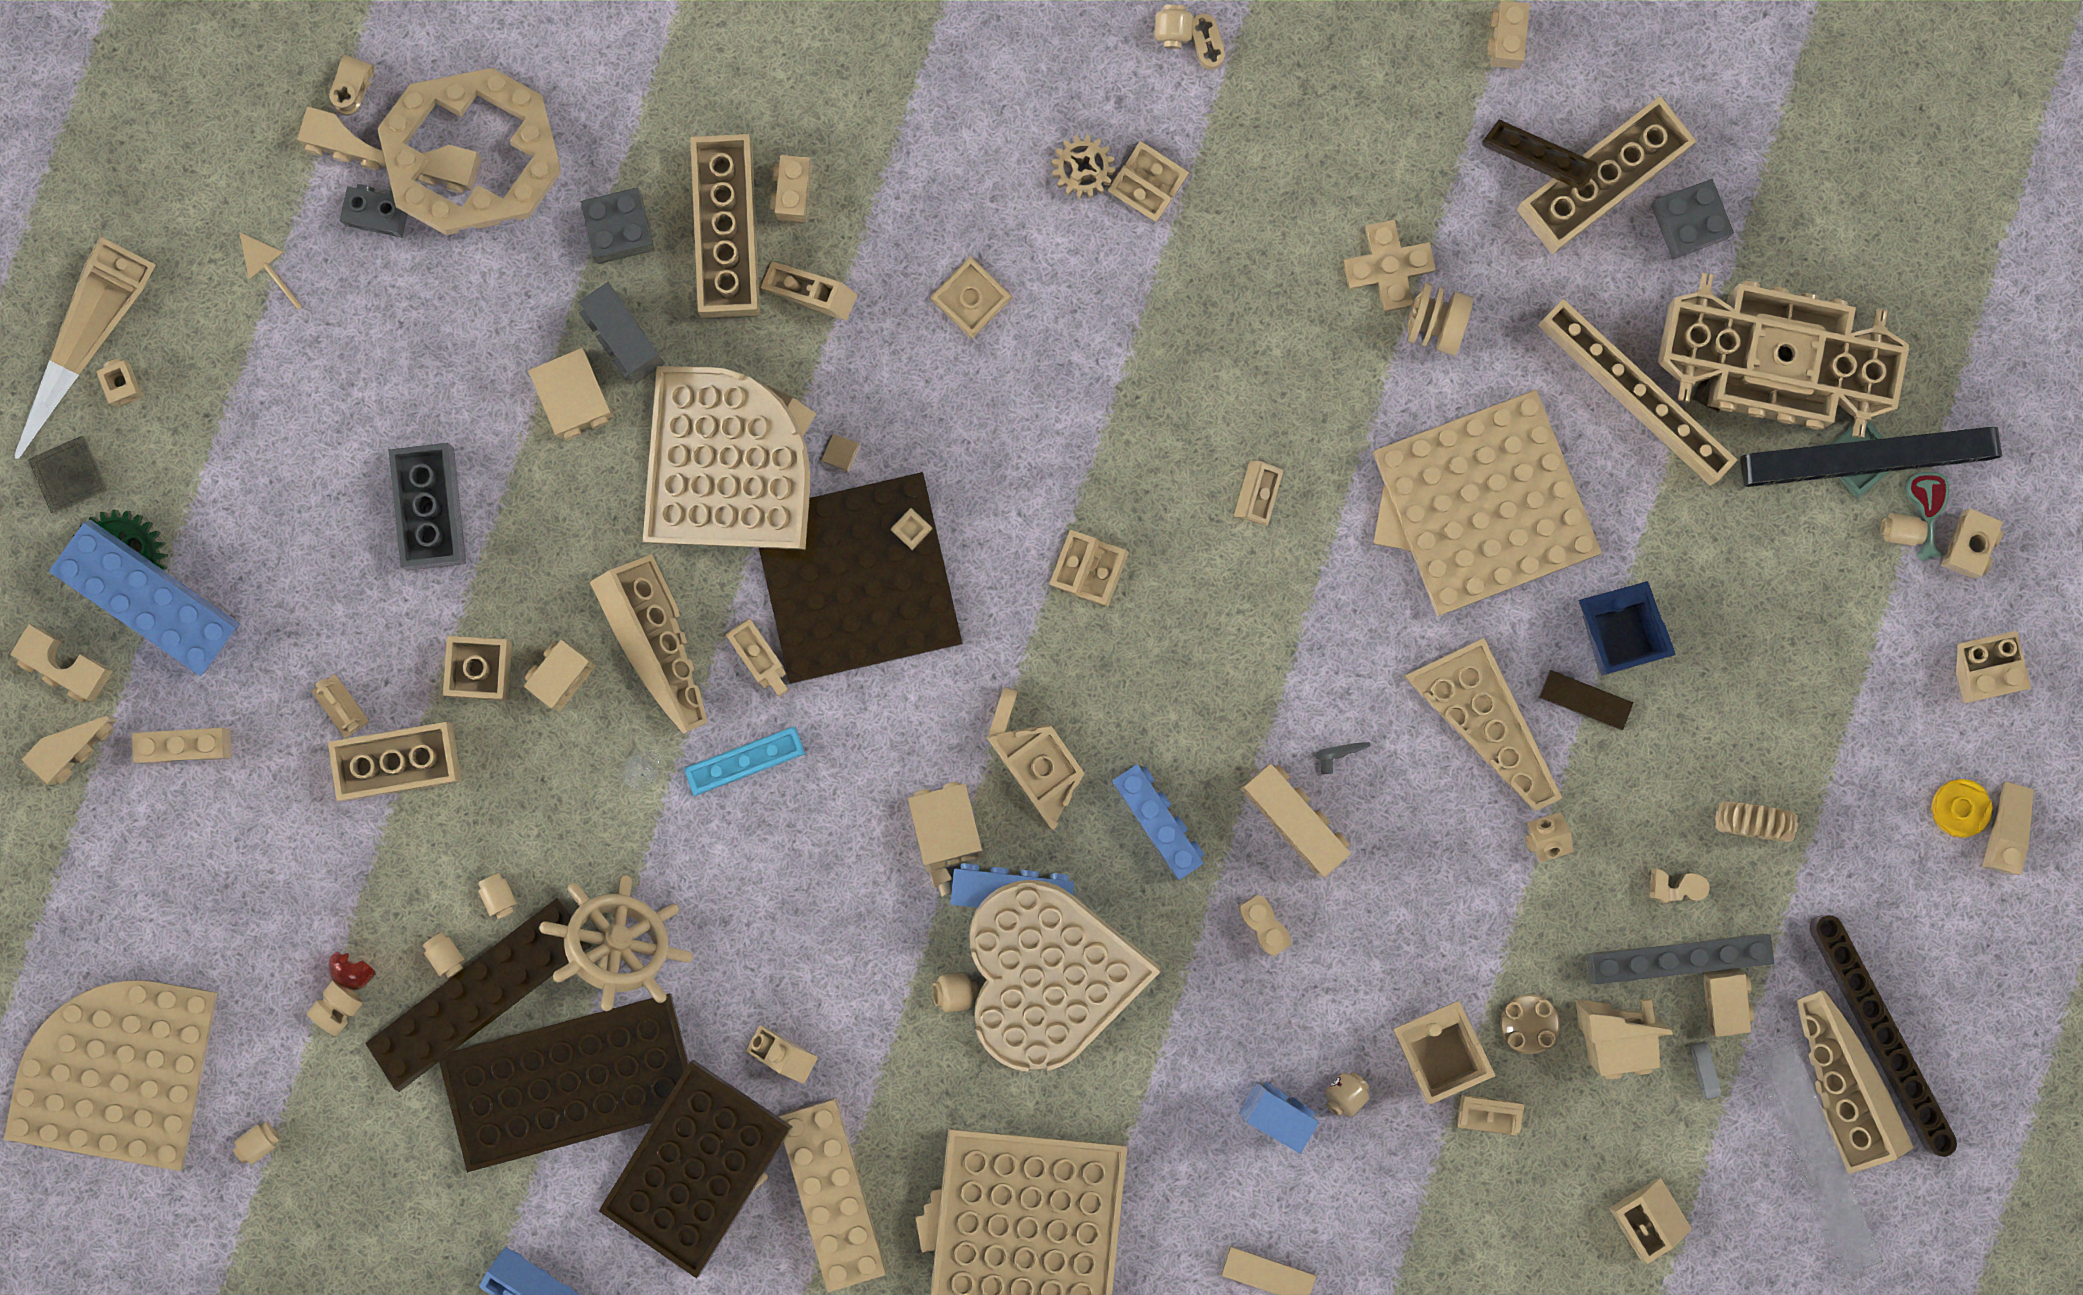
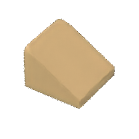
[821,434,860,473]

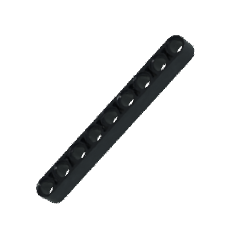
[1739,427,2003,487]

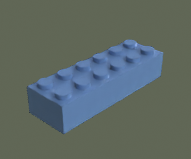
[49,520,240,676]

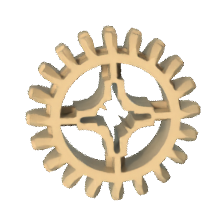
[1715,801,1798,842]

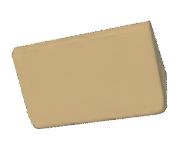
[1234,461,1284,526]

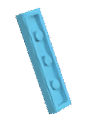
[683,726,805,796]

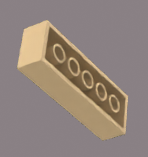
[1516,96,1697,255]
[690,134,760,318]
[778,1097,887,1292]

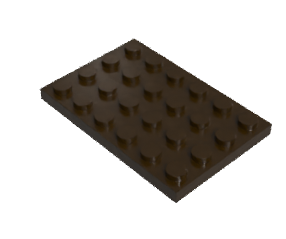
[599,1060,793,1279]

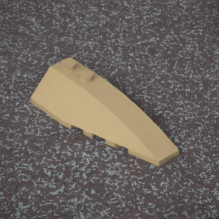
[590,554,708,734]
[1797,990,1914,1174]

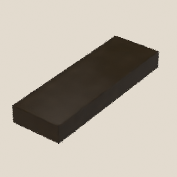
[1539,670,1634,730]

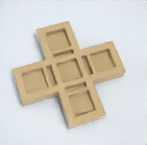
[1343,220,1436,312]

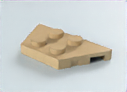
[986,724,1085,830]

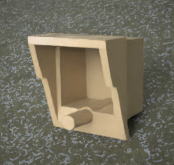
[1575,998,1673,1079]
[1393,1000,1495,1105]

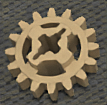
[1052,134,1115,200]

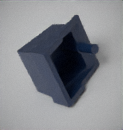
[1578,581,1676,676]

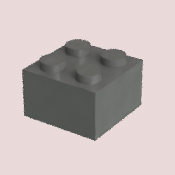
[1651,178,1734,260]
[580,187,655,264]

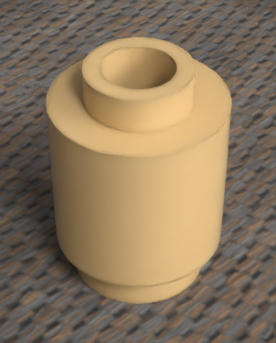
[1880,513,1928,546]
[478,873,517,920]
[423,932,465,979]
[233,1121,281,1165]

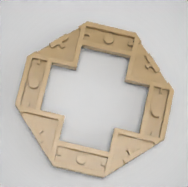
[377,68,561,235]

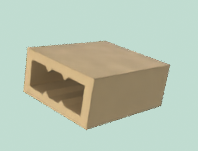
[528,347,613,441]
[908,782,984,872]

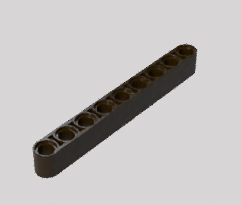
[1809,915,1957,1157]

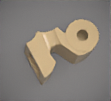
[1650,868,1710,903]

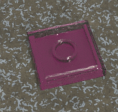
[28,436,107,514]

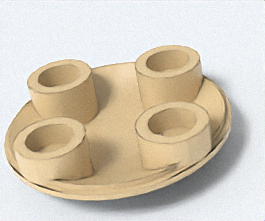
[1500,994,1560,1054]

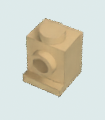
[96,359,144,408]

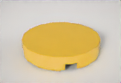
[1931,779,1993,838]

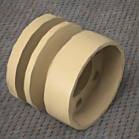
[1407,282,1474,356]

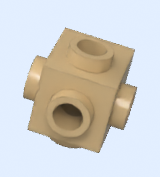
[1525,812,1574,862]

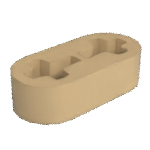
[1192,13,1225,70]
[988,687,1018,736]

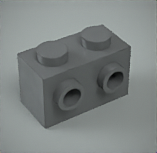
[339,184,408,238]

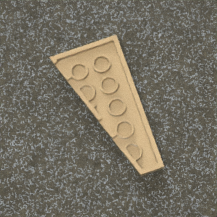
[1403,638,1562,811]

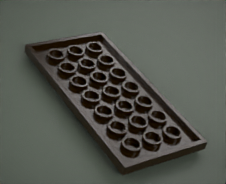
[439,993,689,1173]

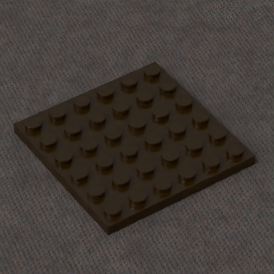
[759,472,963,684]

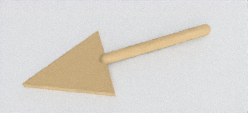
[239,232,302,309]

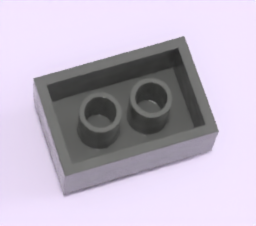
[579,282,665,383]

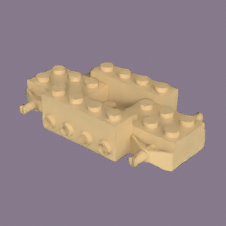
[1657,273,1909,438]

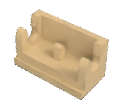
[1457,1094,1525,1136]

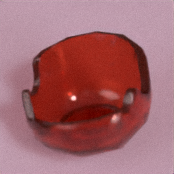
[328,951,376,991]

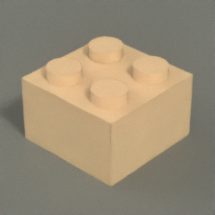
[443,636,513,701]
[523,639,597,712]

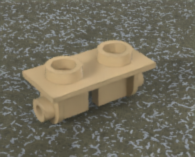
[311,674,370,739]

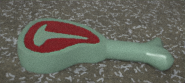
[1905,472,1950,561]

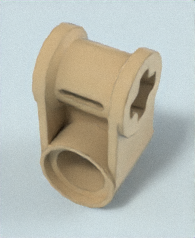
[329,55,375,115]

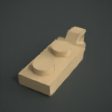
[725,618,789,697]

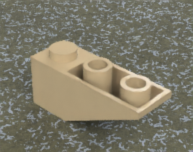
[21,716,117,785]

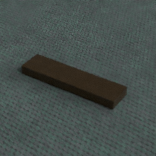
[1483,119,1598,191]

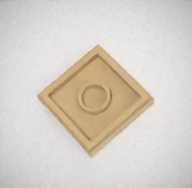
[930,256,1013,339]

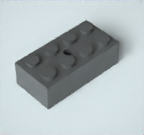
[388,443,466,571]

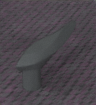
[1314,742,1370,774]

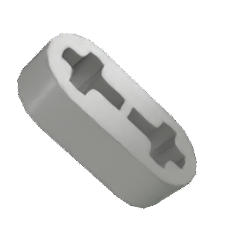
[1690,1041,1721,1100]

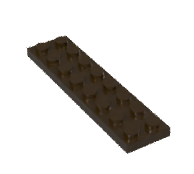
[365,898,592,1092]

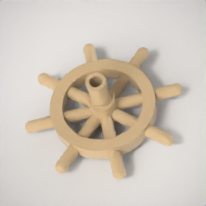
[539,875,693,1011]

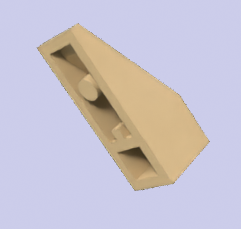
[761,261,858,321]
[1982,781,2034,875]

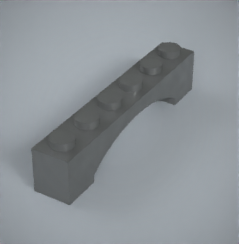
[1586,934,1774,984]

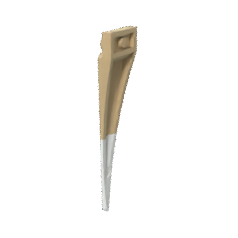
[14,236,156,459]

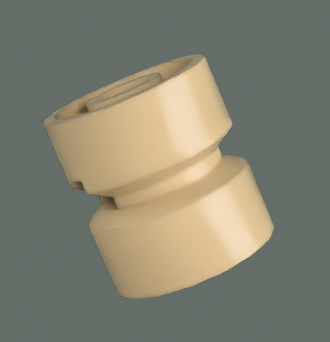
[306,979,364,1036]

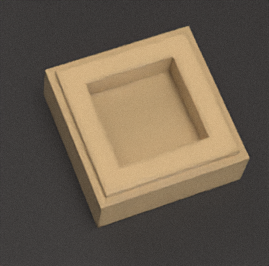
[891,508,933,551]

